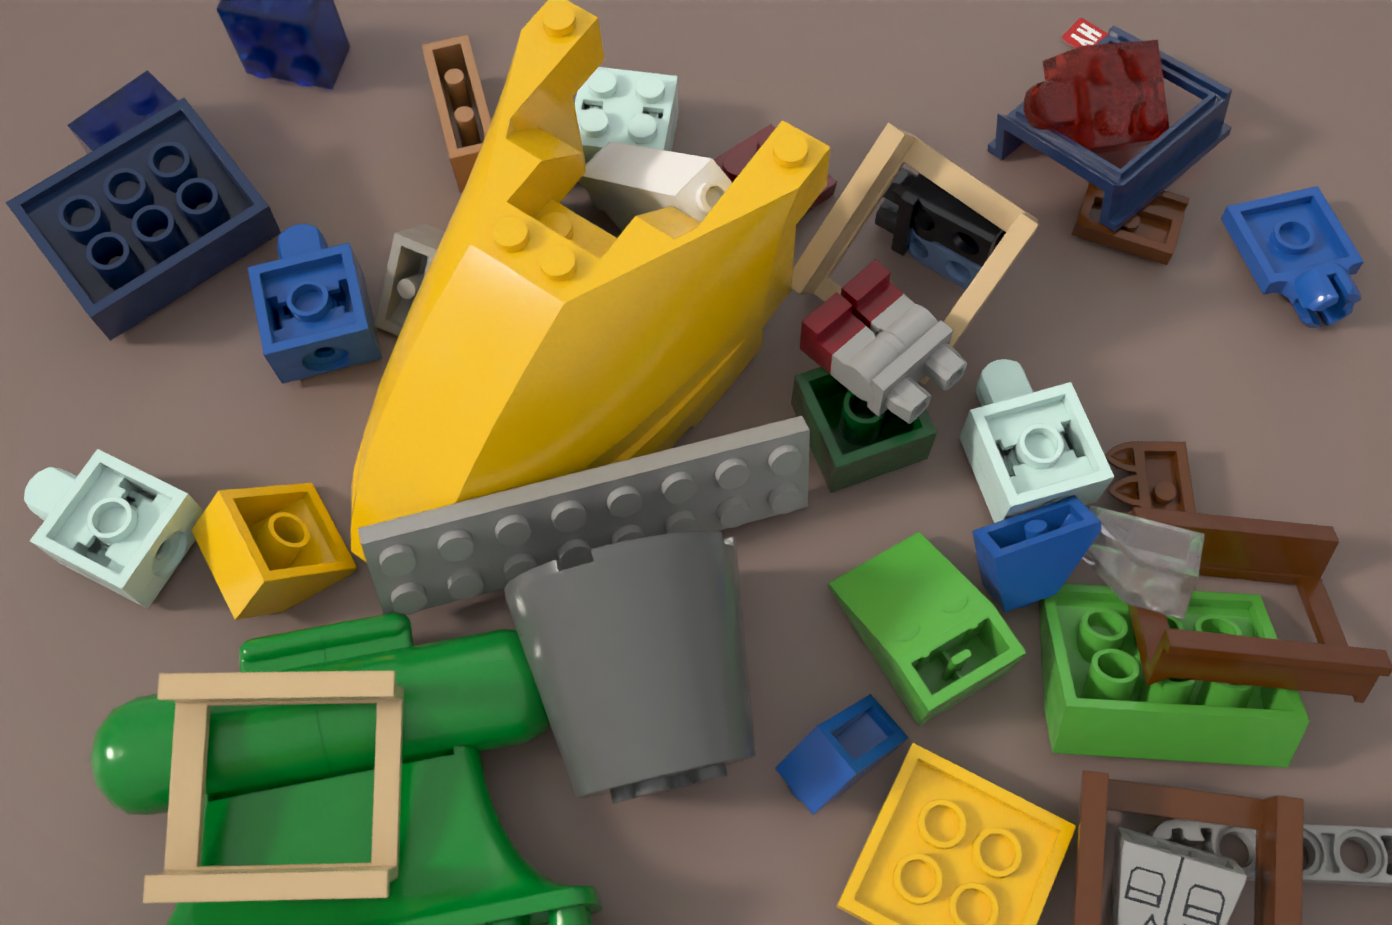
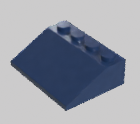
[6,97,281,341]

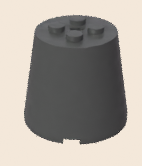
[504,531,756,804]

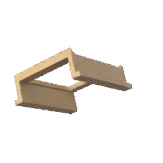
[792,122,1040,385]
[143,671,404,903]

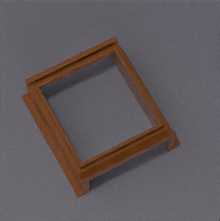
[1118,507,1392,703]
[1073,770,1304,925]

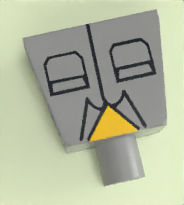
[1110,827,1247,925]

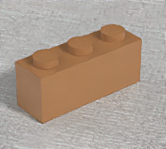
[421,34,491,193]

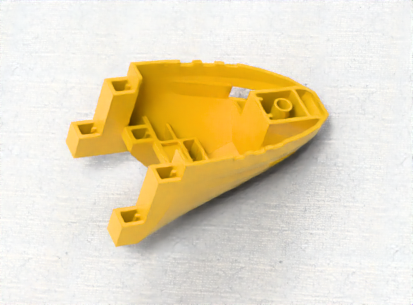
[351,0,831,563]

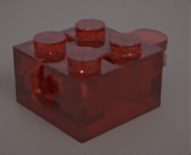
[1023,40,1169,154]

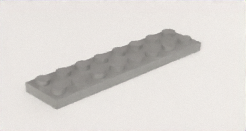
[358,416,810,615]

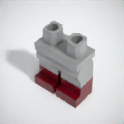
[800,259,967,424]

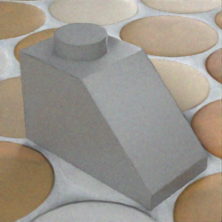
[375,223,445,336]

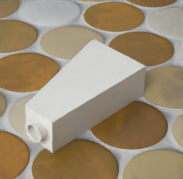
[579,141,732,232]

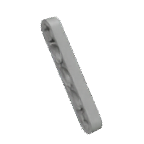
[1147,819,1392,887]

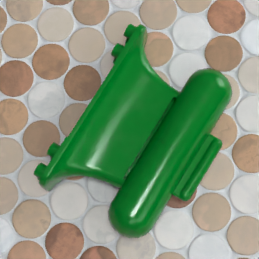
[89,612,602,925]

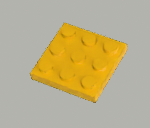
[836,743,1076,925]

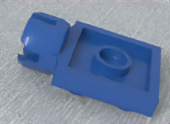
[1221,186,1364,328]

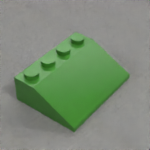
[1039,583,1310,768]

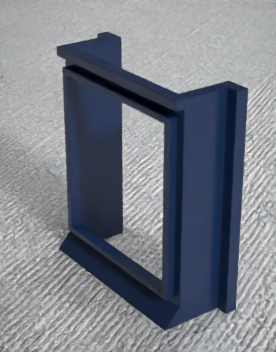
[988,25,1232,232]

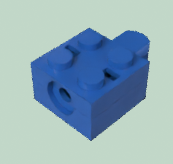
[247,224,382,384]

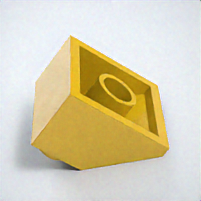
[191,483,358,620]

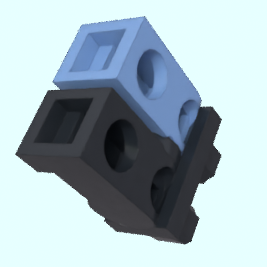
[875,167,1006,290]

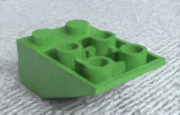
[827,532,1027,726]

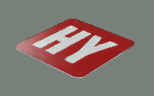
[1061,18,1108,53]

